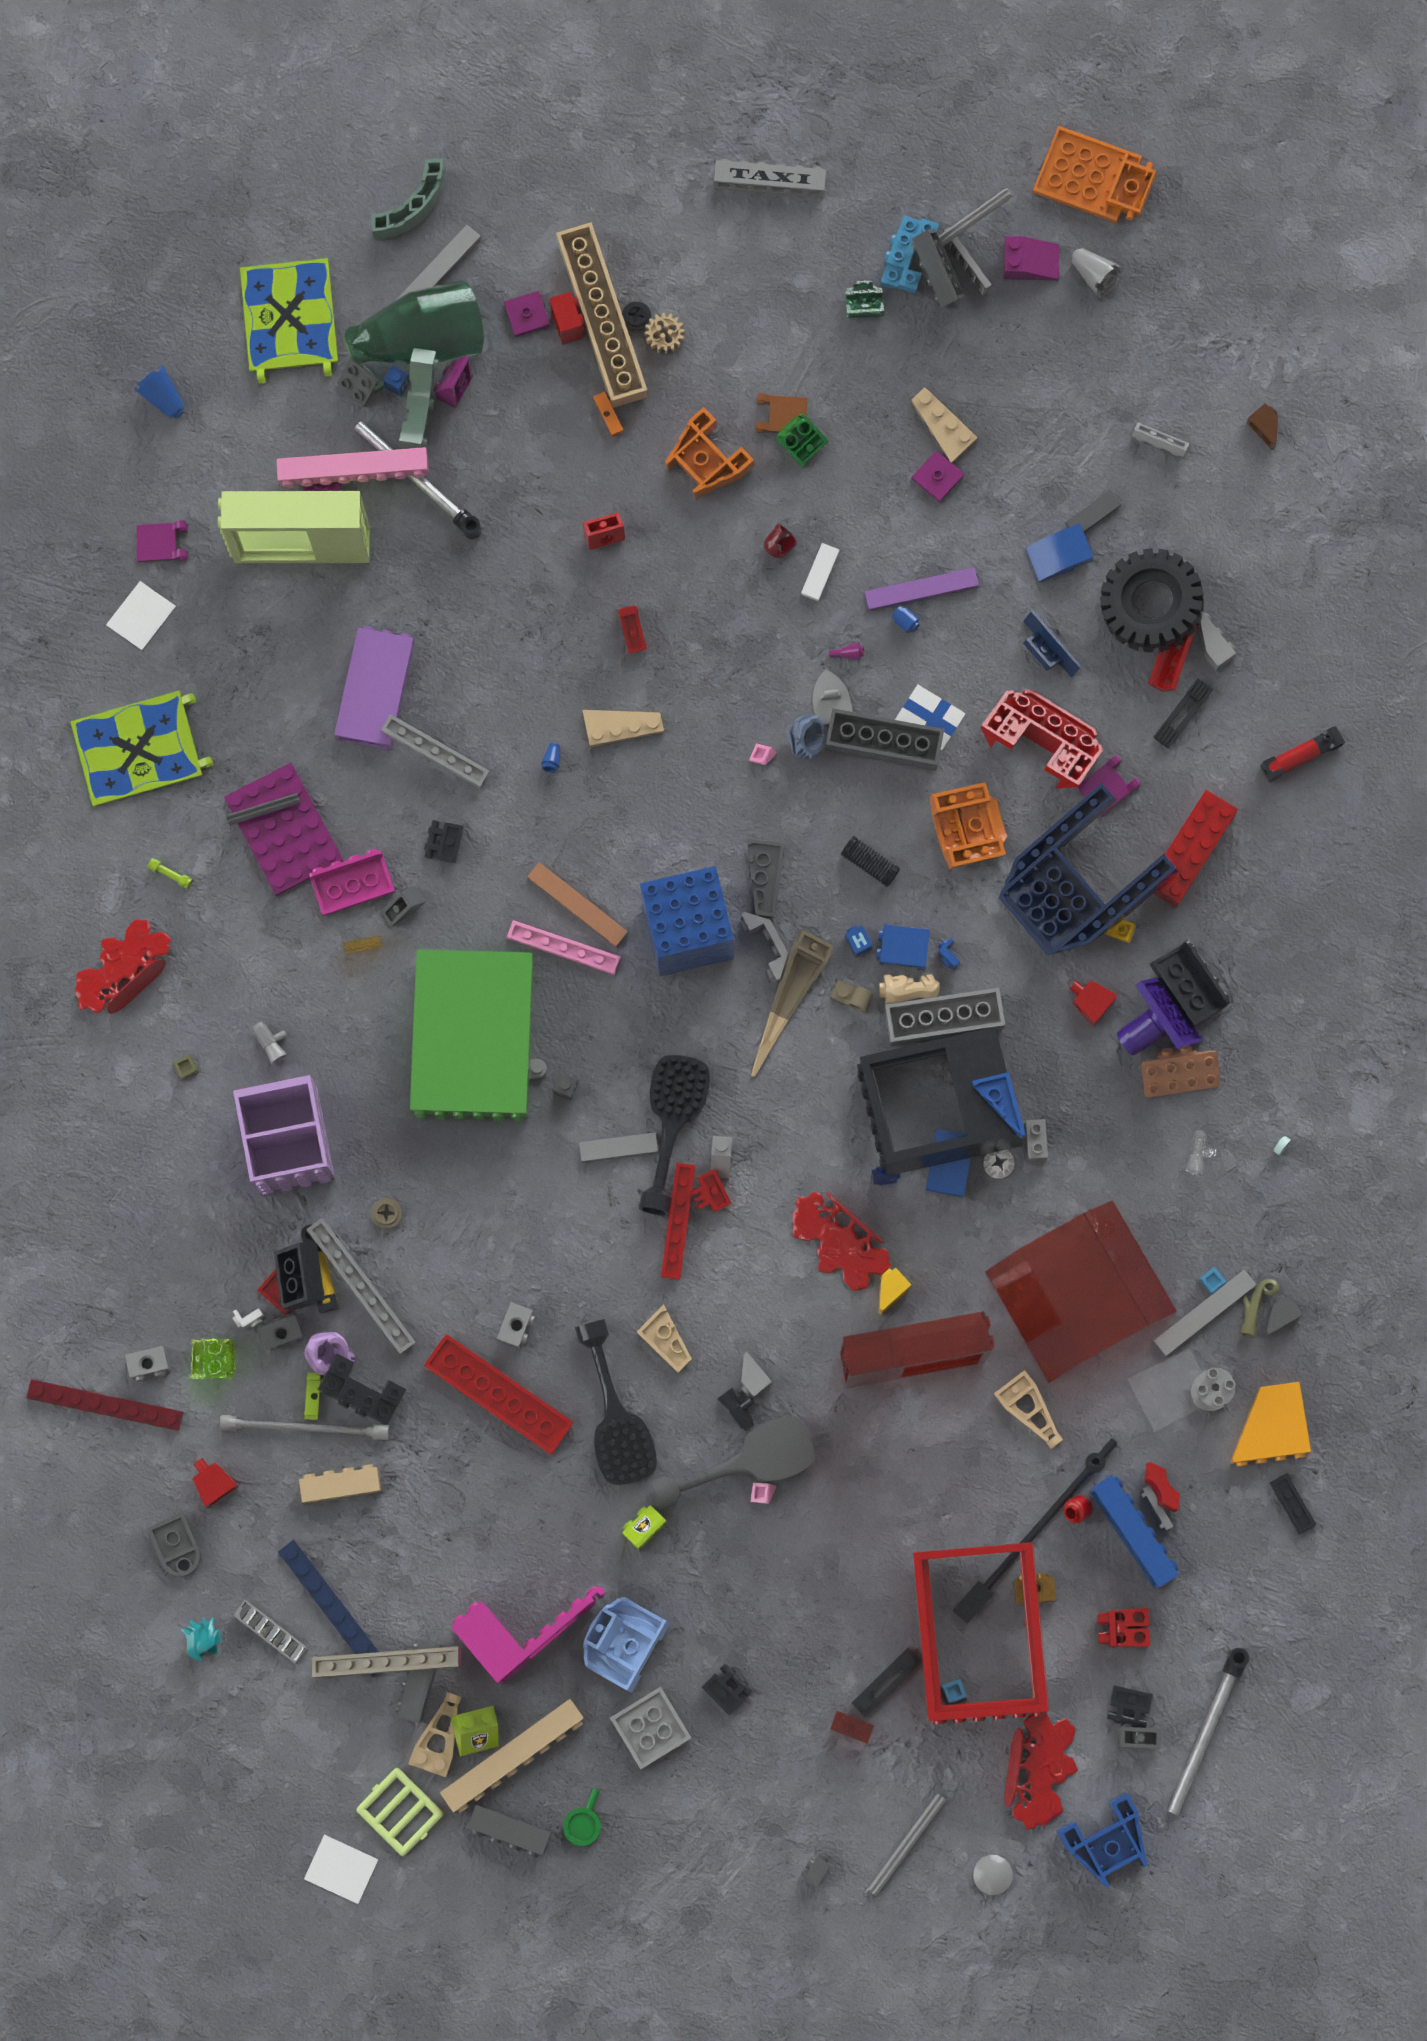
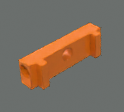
[593,391,624,437]

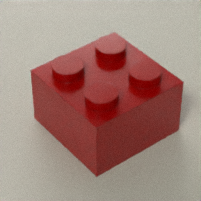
[549,292,585,345]

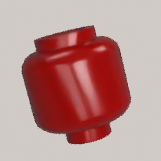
[1063,1496,1093,1524]

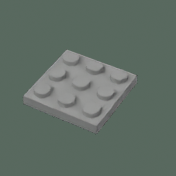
[610,1687,691,1769]

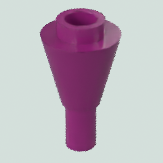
[829,642,864,661]

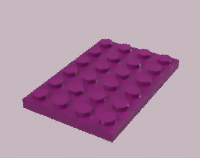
[224,763,344,896]

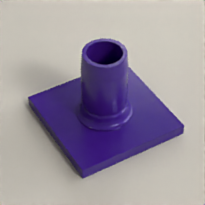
[1117,978,1203,1056]

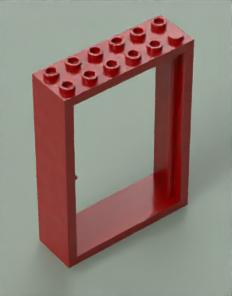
[913,1542,1050,1725]

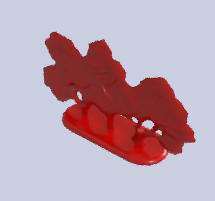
[75,919,171,1014]
[792,1192,891,1291]
[1004,1712,1078,1830]

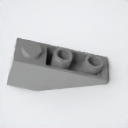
[1198,611,1236,671]

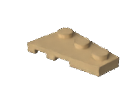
[637,1304,692,1373]

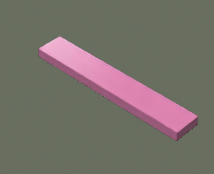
[506,920,621,976]

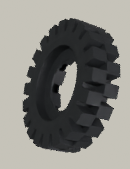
[1100,548,1204,653]

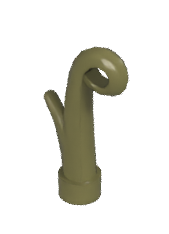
[1240,1279,1279,1338]

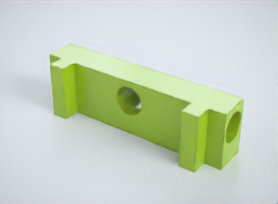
[304,1372,321,1421]

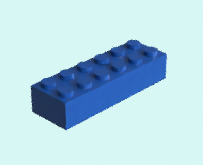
[1089,1475,1179,1590]

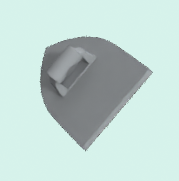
[813,669,853,725]

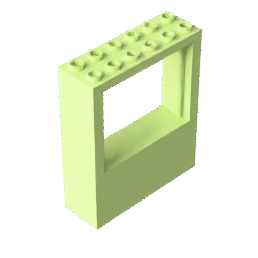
[218,491,370,563]

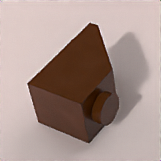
[1247,403,1278,450]

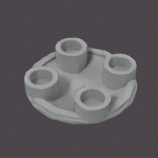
[973,1855,1013,1895]

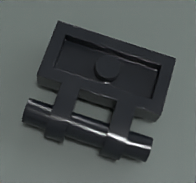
[424,820,464,864]
[702,1664,753,1716]
[1107,1685,1153,1728]

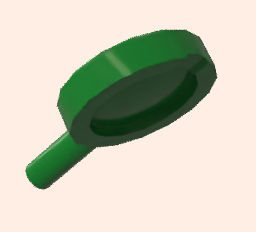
[563,1788,601,1846]

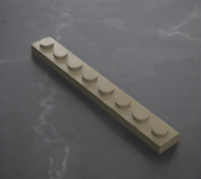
[312,1646,461,1678]

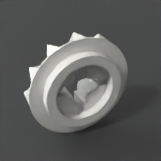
[983,1150,1015,1179]

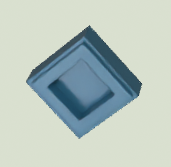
[1199,1267,1227,1294]
[941,1679,967,1704]

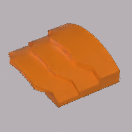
[930,782,1007,869]

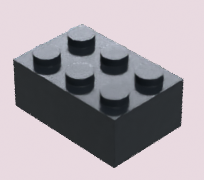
[274,1243,325,1309]

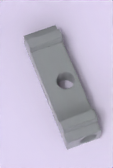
[1140,1486,1173,1531]

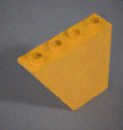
[1230,1382,1311,1467]

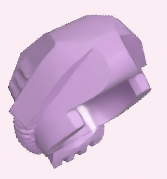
[304,1332,356,1375]

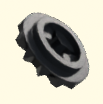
[622,302,651,331]

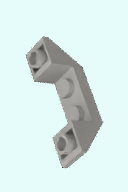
[740,912,788,984]

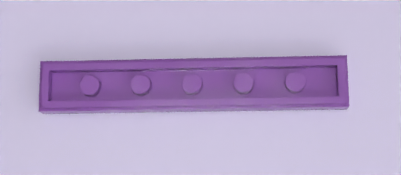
[865,568,979,611]

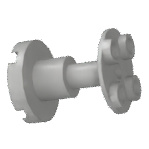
[1190,1368,1236,1412]

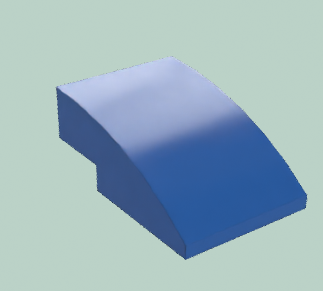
[1026,523,1093,582]
[926,1129,971,1198]

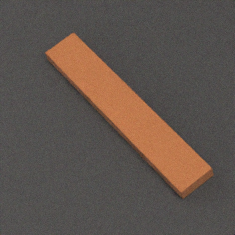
[527,862,628,947]

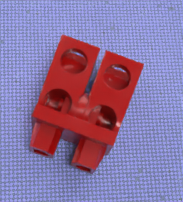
[1097,1608,1150,1647]

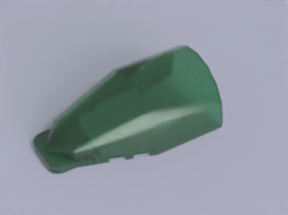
[344,280,484,364]

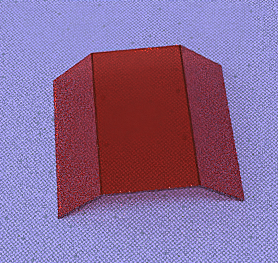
[985,1200,1177,1383]

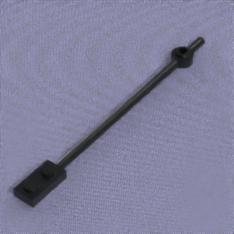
[952,1438,1117,1624]

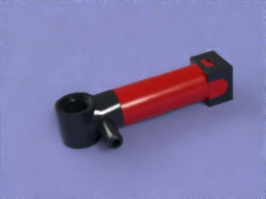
[1260,726,1345,783]

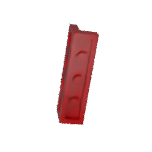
[1148,625,1197,692]

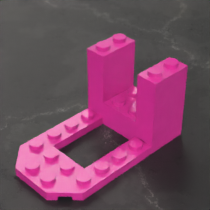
[451,1586,606,1685]

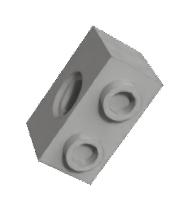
[1024,1119,1048,1162]
[497,1302,535,1349]
[125,1346,171,1382]

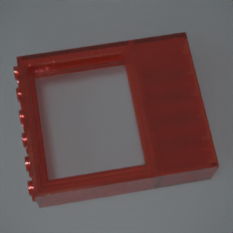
[839,1311,995,1388]

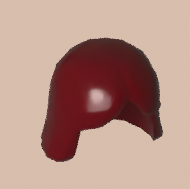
[764,524,797,558]

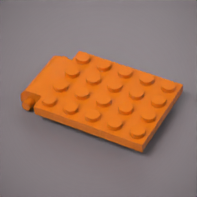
[1032,126,1157,224]

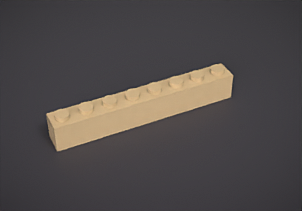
[440,1699,584,1814]

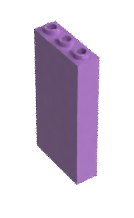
[334,626,415,750]

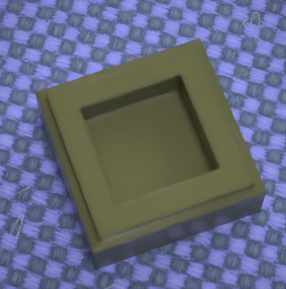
[172,1054,199,1080]

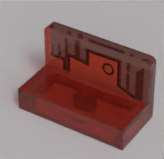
[830,1711,874,1744]

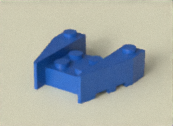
[1055,1792,1148,1888]

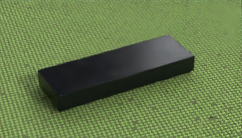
[1269,1473,1316,1535]

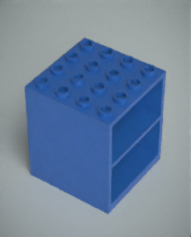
[640,866,734,977]

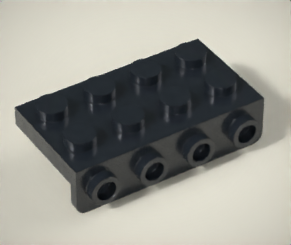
[1149,940,1230,1028]

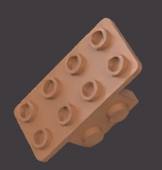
[1141,1046,1220,1098]

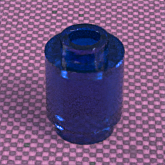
[872,1166,901,1186]

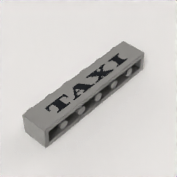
[714,159,826,197]

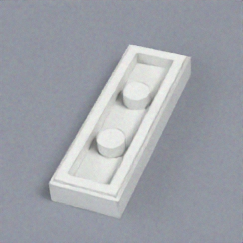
[801,543,839,601]

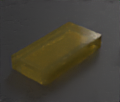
[343,935,383,953]

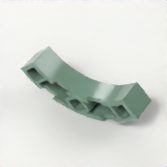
[371,159,446,241]
[399,348,439,449]

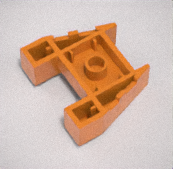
[665,407,755,499]

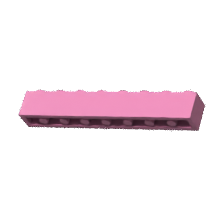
[277,447,429,488]

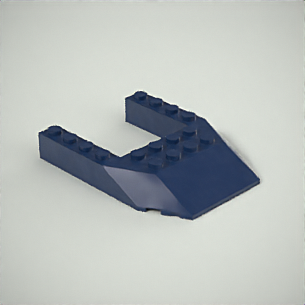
[998,783,1179,955]

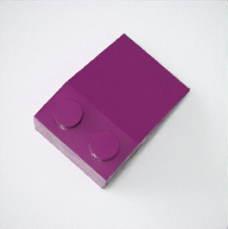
[1003,236,1059,280]
[434,356,473,408]

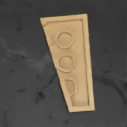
[911,387,978,463]
[582,710,664,747]

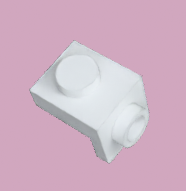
[233,1308,265,1329]

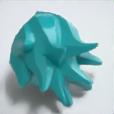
[181,1617,221,1662]

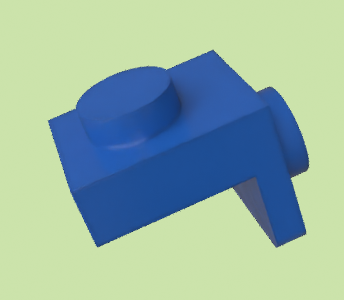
[938,938,960,970]

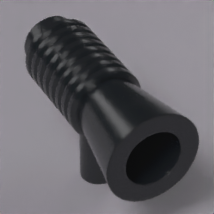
[717,1388,755,1432]

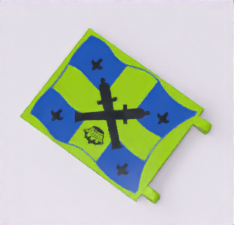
[240,258,338,384]
[70,691,213,807]

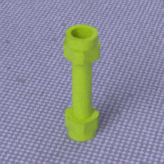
[147,858,193,889]

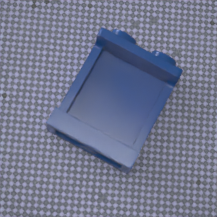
[876,924,930,971]

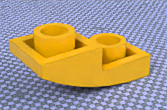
[1104,920,1136,943]

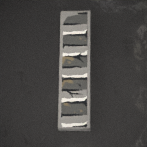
[943,227,991,296]
[233,1600,307,1664]

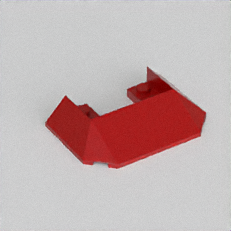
[980,689,1103,789]

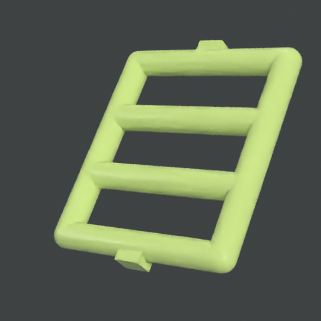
[357,1768,443,1856]

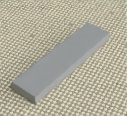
[579,1132,658,1162]

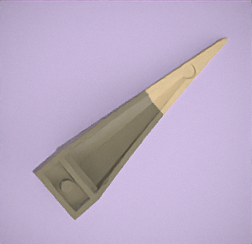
[751,930,834,1077]

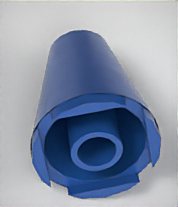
[135,366,185,419]

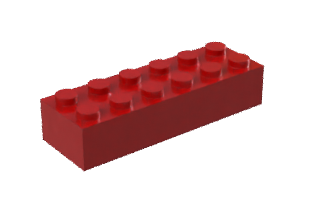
[1153,789,1238,908]

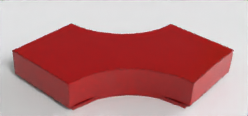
[1144,1462,1180,1512]

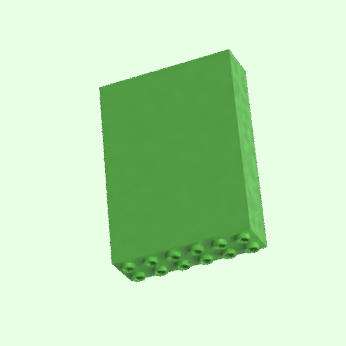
[410,949,535,1121]

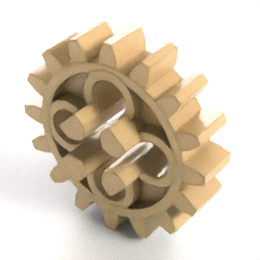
[645,313,685,354]

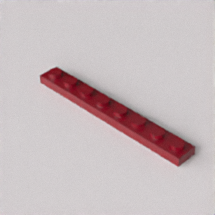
[26,1379,184,1431]

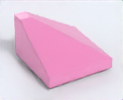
[749,744,777,765]
[750,1482,776,1504]

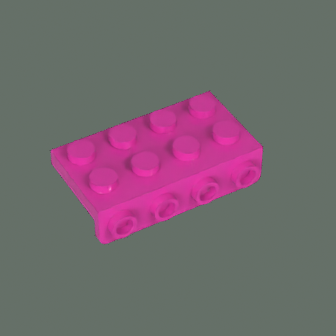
[309,849,395,916]

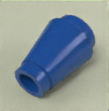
[541,743,560,773]

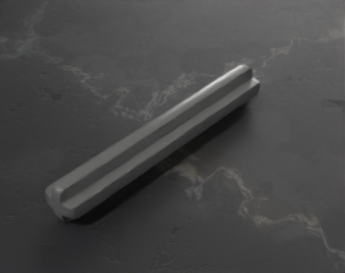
[226,793,300,825]

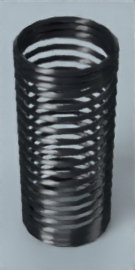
[841,836,900,887]

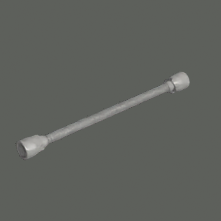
[220,1415,389,1440]

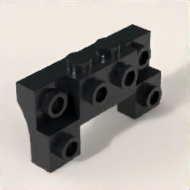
[317,1354,406,1425]

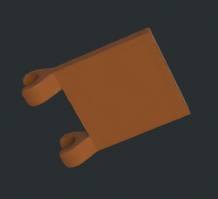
[755,393,807,433]

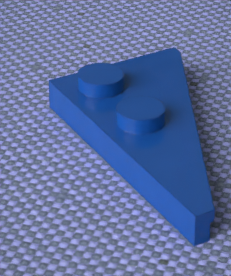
[972,1072,1026,1138]

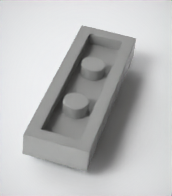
[1132,423,1189,457]

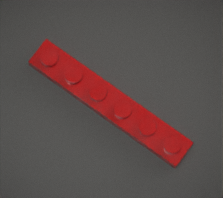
[661,1162,696,1280]

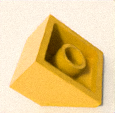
[878,1268,911,1315]

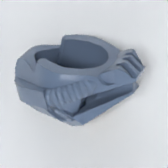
[787,714,826,761]

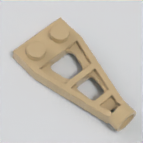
[993,1370,1063,1449]
[409,1692,461,1777]

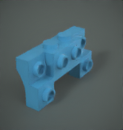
[880,216,939,294]

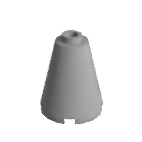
[1071,248,1123,297]

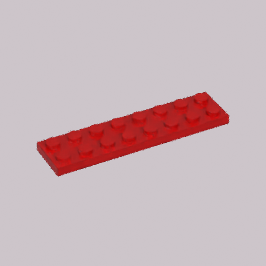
[424,1334,574,1455]

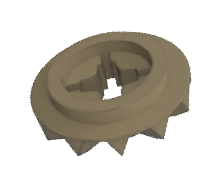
[371,1198,402,1229]

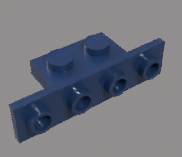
[1023,610,1081,677]

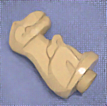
[879,974,940,1004]

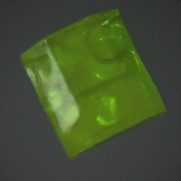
[189,1339,236,1379]

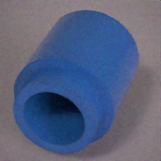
[892,606,920,633]

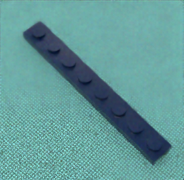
[278,1540,379,1678]

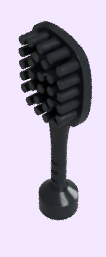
[639,1055,710,1216]
[575,1319,657,1485]

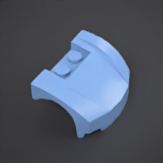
[583,1597,670,1693]

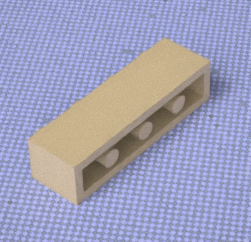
[299,1464,382,1504]

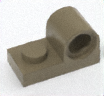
[830,980,873,1014]

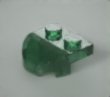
[846,280,884,318]

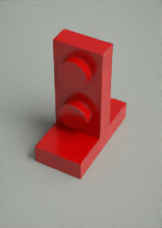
[616,605,647,654]

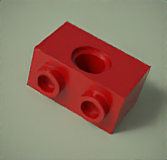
[582,512,625,550]

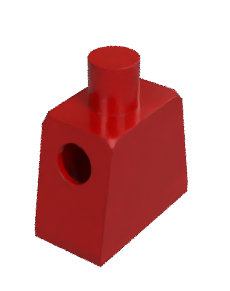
[1069,980,1118,1026]
[192,1458,239,1508]

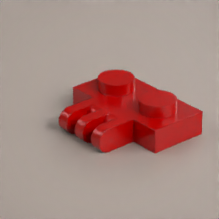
[689,1169,732,1212]

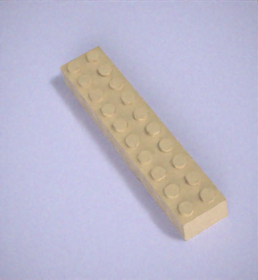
[556,222,648,408]

